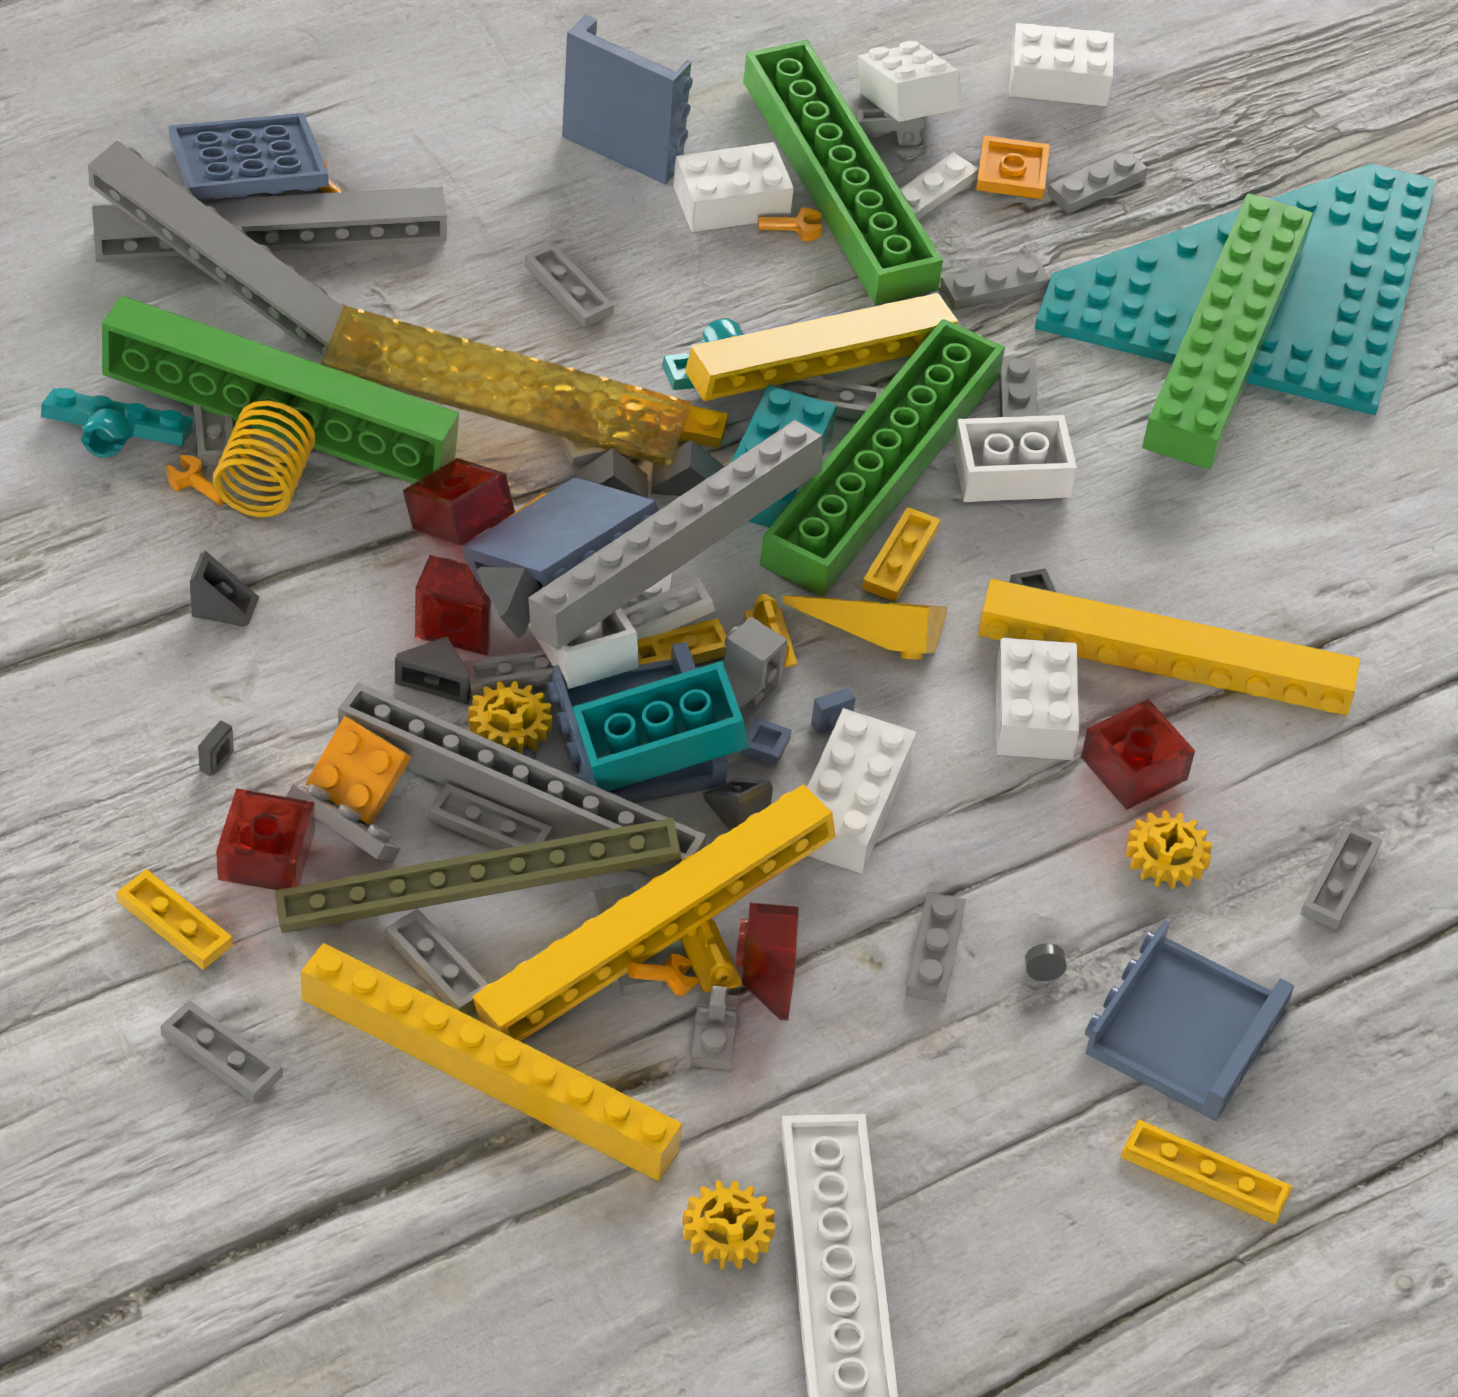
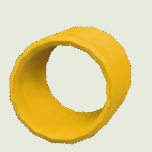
[213,401,315,517]

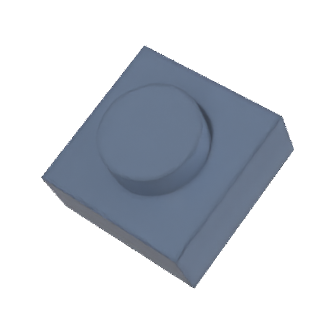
[811,687,856,734]
[740,717,792,767]

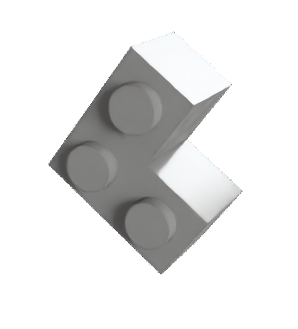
[723,617,787,723]

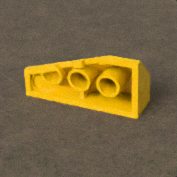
[783,595,947,660]

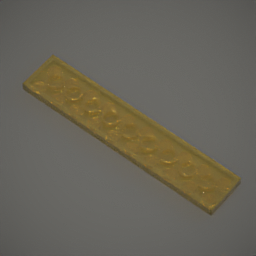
[321,305,691,466]

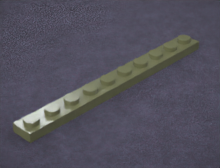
[275,818,681,933]

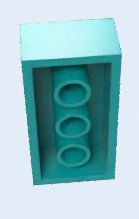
[731,385,837,528]
[572,661,750,792]

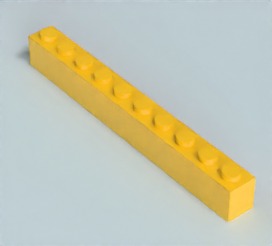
[978,578,1360,716]
[473,784,836,1042]
[301,942,682,1182]

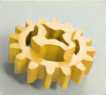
[468,681,552,754]
[1125,810,1212,889]
[682,1180,776,1270]

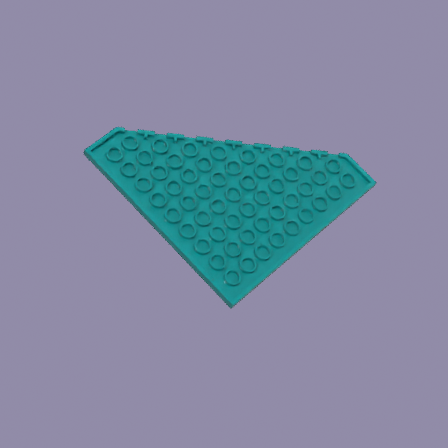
[1035,164,1436,416]

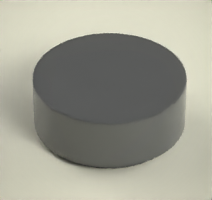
[1025,943,1067,981]

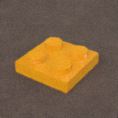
[976,135,1050,200]
[305,716,412,824]

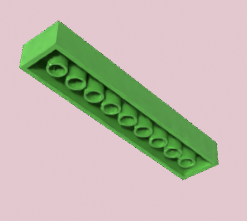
[743,39,943,305]
[1142,193,1313,470]
[102,295,460,492]
[760,319,1005,597]

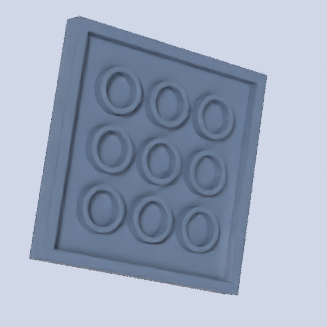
[168,113,329,202]

